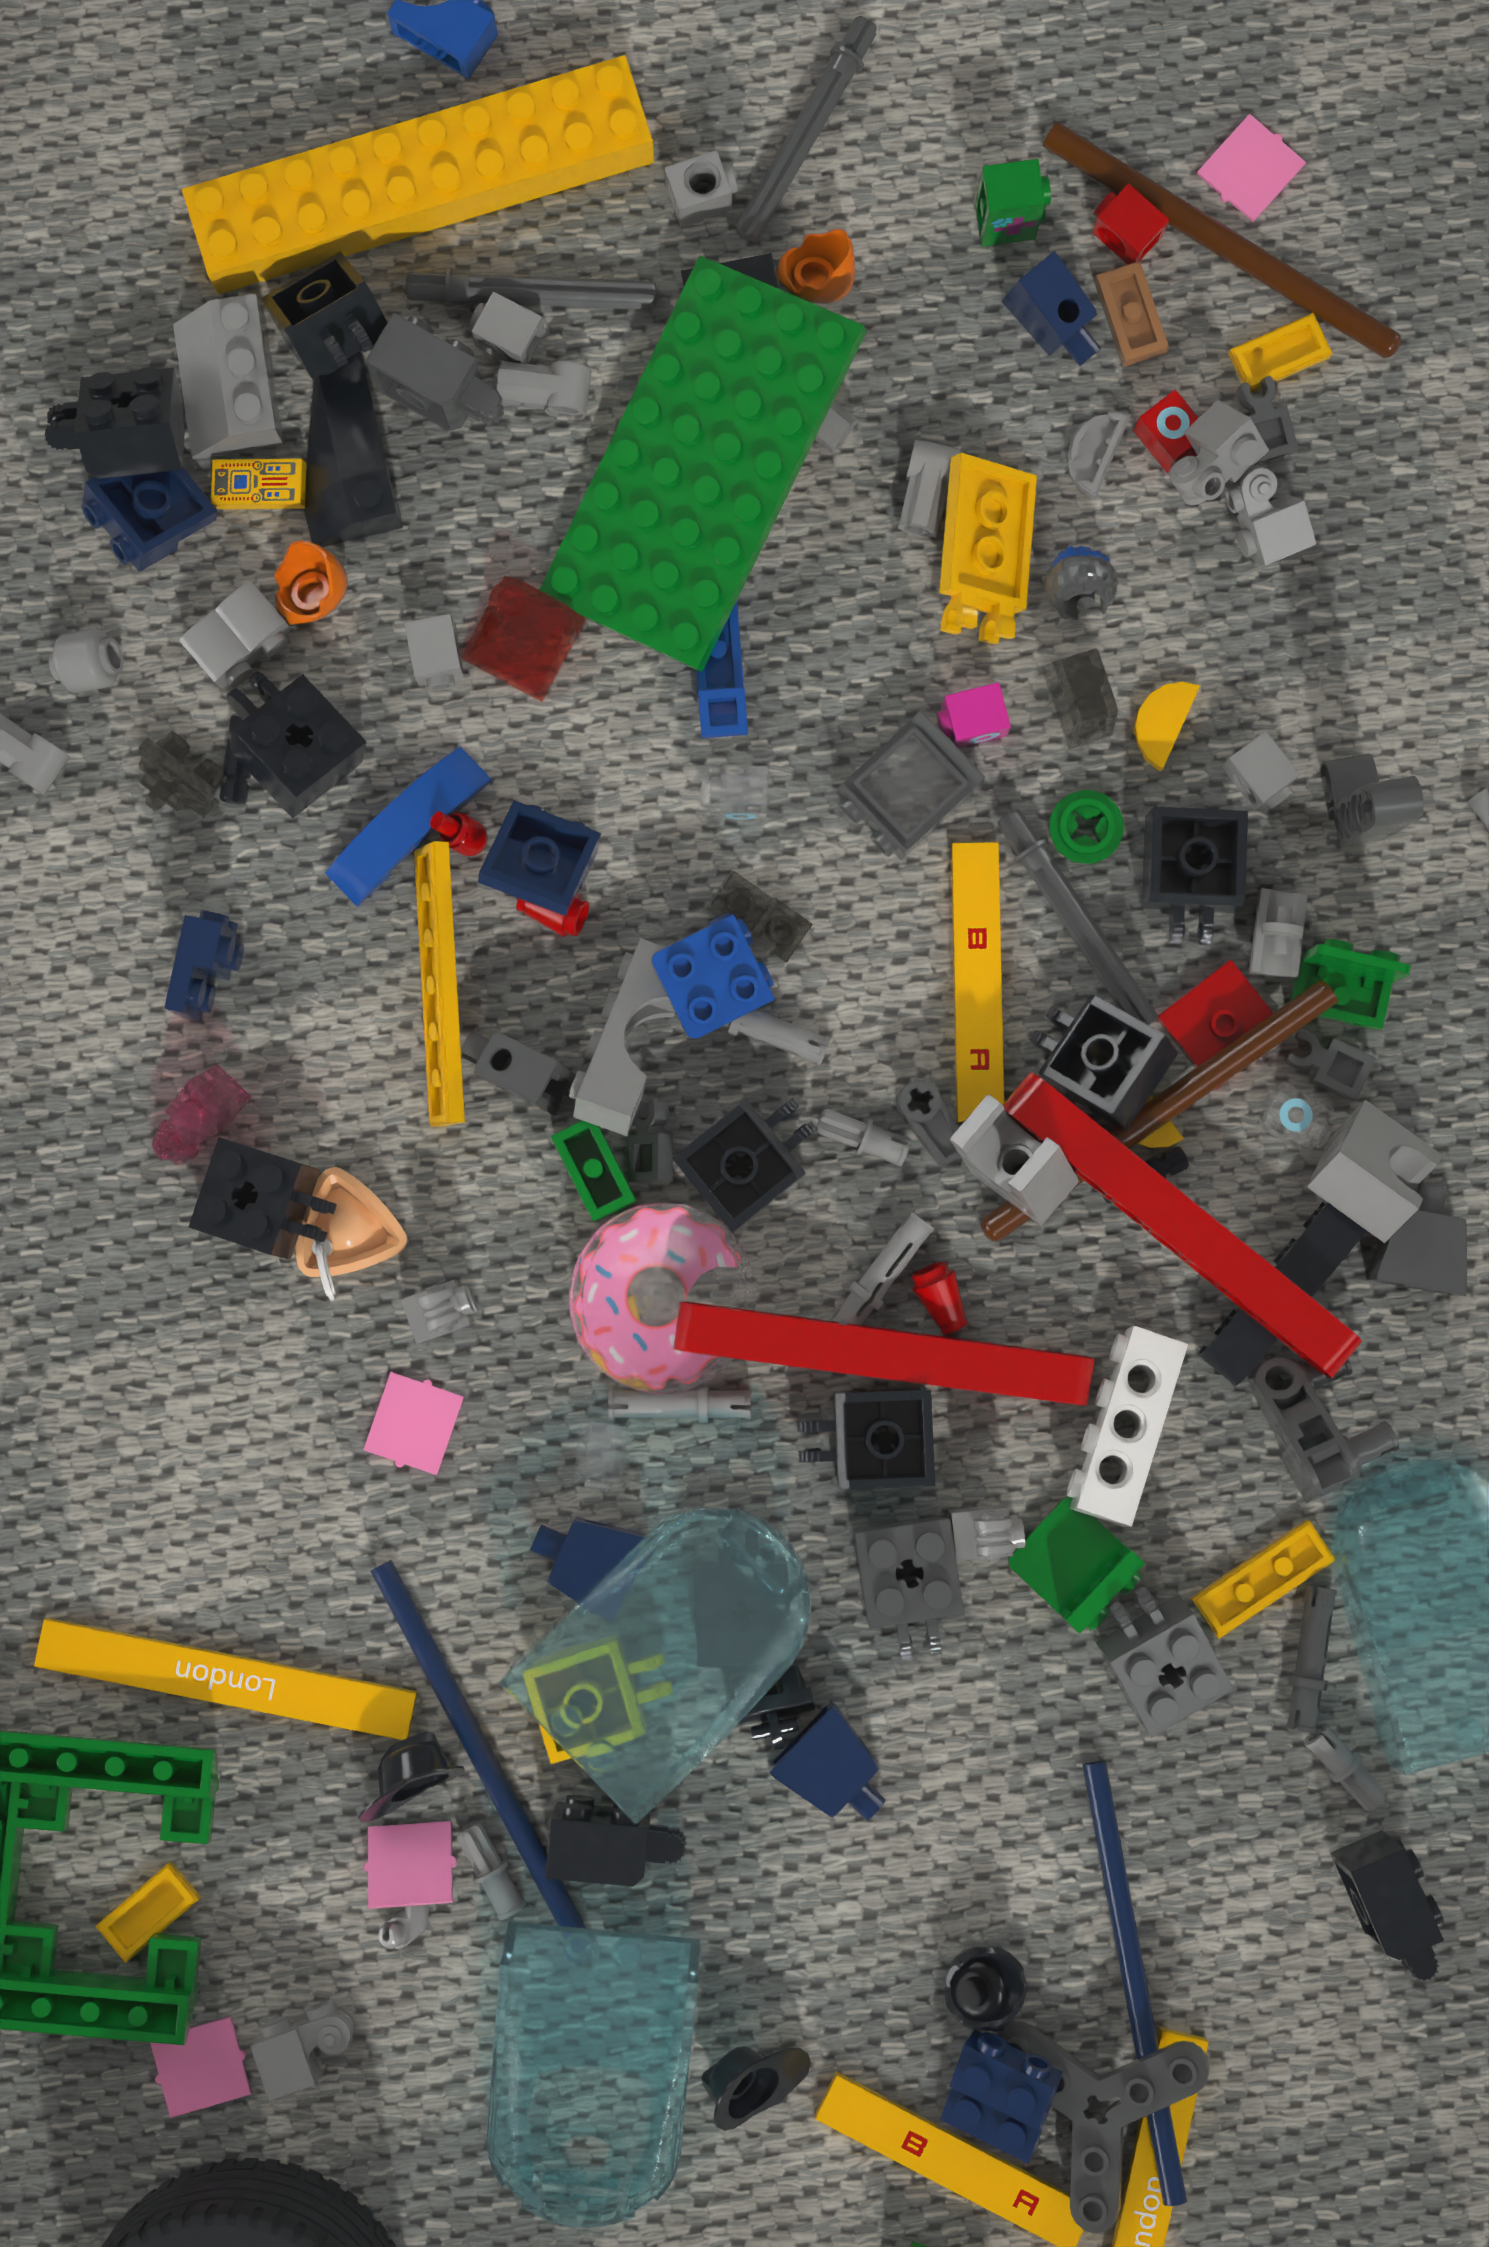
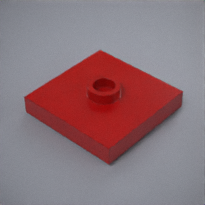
[1157,960,1273,1091]

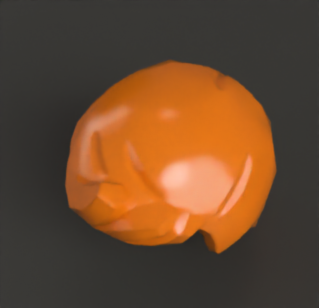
[775,228,856,303]
[274,540,348,625]

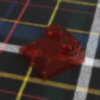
[461,576,586,702]

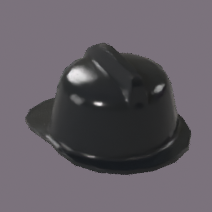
[358,1731,465,1822]
[701,2046,811,2131]

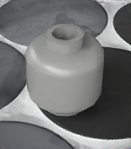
[49,628,123,693]

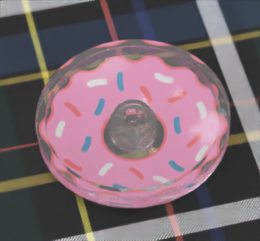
[569,1203,756,1394]

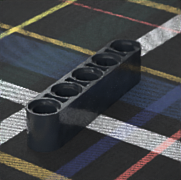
[1198,1202,1367,1386]

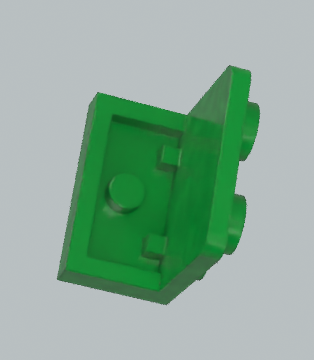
[1289,939,1411,1031]
[1008,1496,1146,1634]

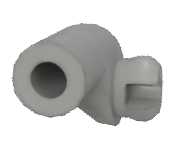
[378,1905,429,1949]

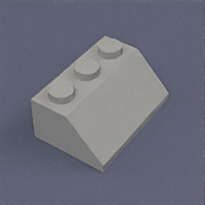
[173,294,284,459]

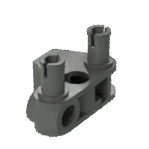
[1249,1357,1400,1503]

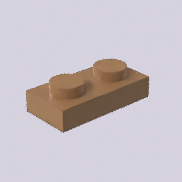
[1094,261,1169,367]

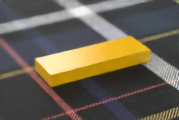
[1190,1519,1336,1639]

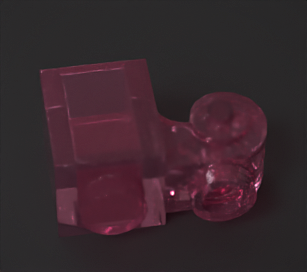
[152,1065,252,1165]

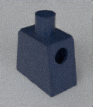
[1001,251,1101,367]
[530,1517,650,1624]
[769,1700,886,1821]

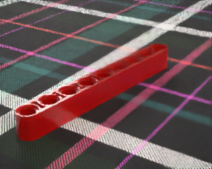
[1003,1072,1362,1379]
[673,1301,1095,1406]

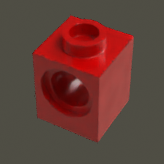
[1092,183,1170,265]

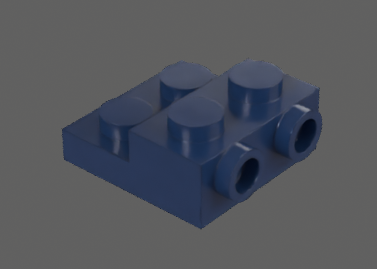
[81,466,218,572]
[478,800,601,916]
[164,910,244,1022]
[940,2030,1063,2164]

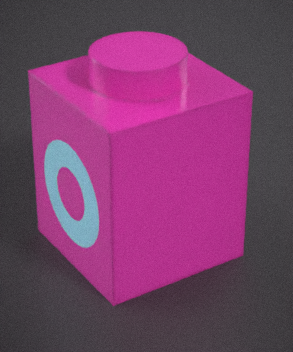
[936,682,1011,748]

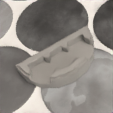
[1066,411,1131,501]

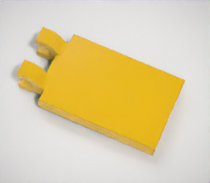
[939,453,1037,644]

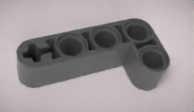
[1320,754,1424,848]

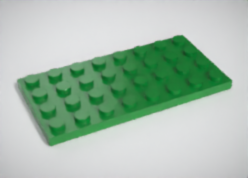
[537,255,867,673]

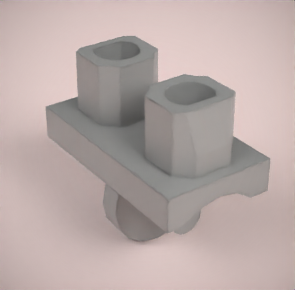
[1249,888,1308,979]

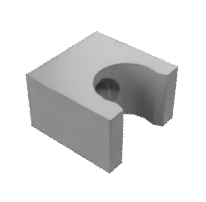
[950,1094,1079,1226]
[1307,1100,1442,1243]

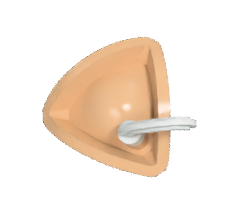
[295,1167,407,1301]

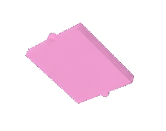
[1197,114,1306,222]
[364,1372,464,1475]
[363,1821,457,1909]
[150,2016,252,2118]

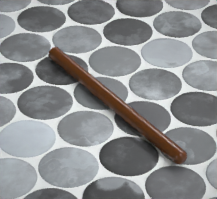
[1043,121,1401,358]
[981,979,1338,1242]

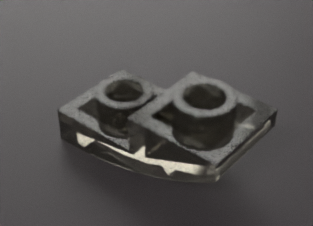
[705,871,813,962]

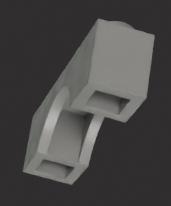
[569,938,675,1136]

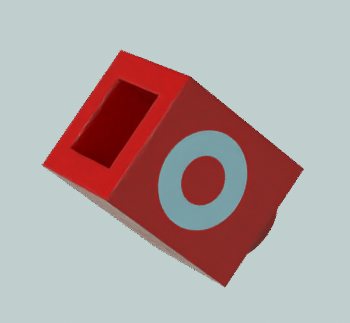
[1133,389,1198,473]

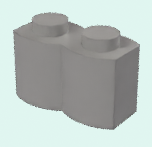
[179,580,292,689]

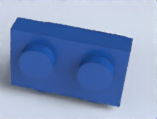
[651,914,775,1039]

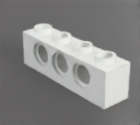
[1066,1326,1188,1527]

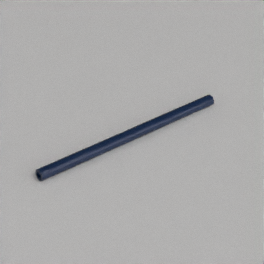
[370,1560,593,1952]
[1083,1760,1187,2206]

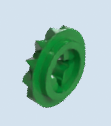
[1049,790,1124,865]

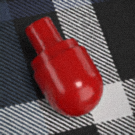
[430,811,488,856]

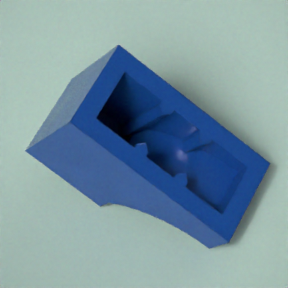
[387,0,498,79]

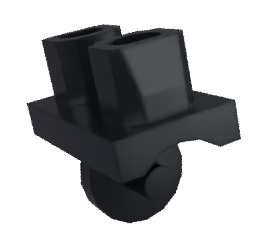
[726,1665,815,1750]

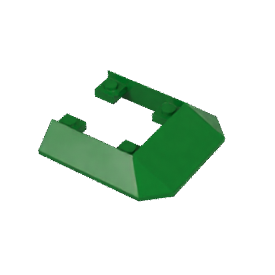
[0,1730,219,2045]

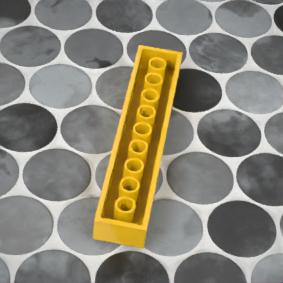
[182,55,655,295]

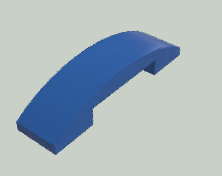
[696,601,748,738]
[325,746,492,907]

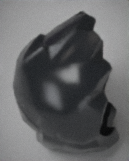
[945,1946,1027,2032]

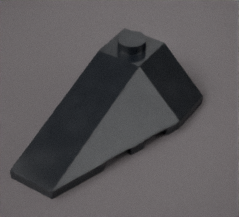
[304,351,403,547]

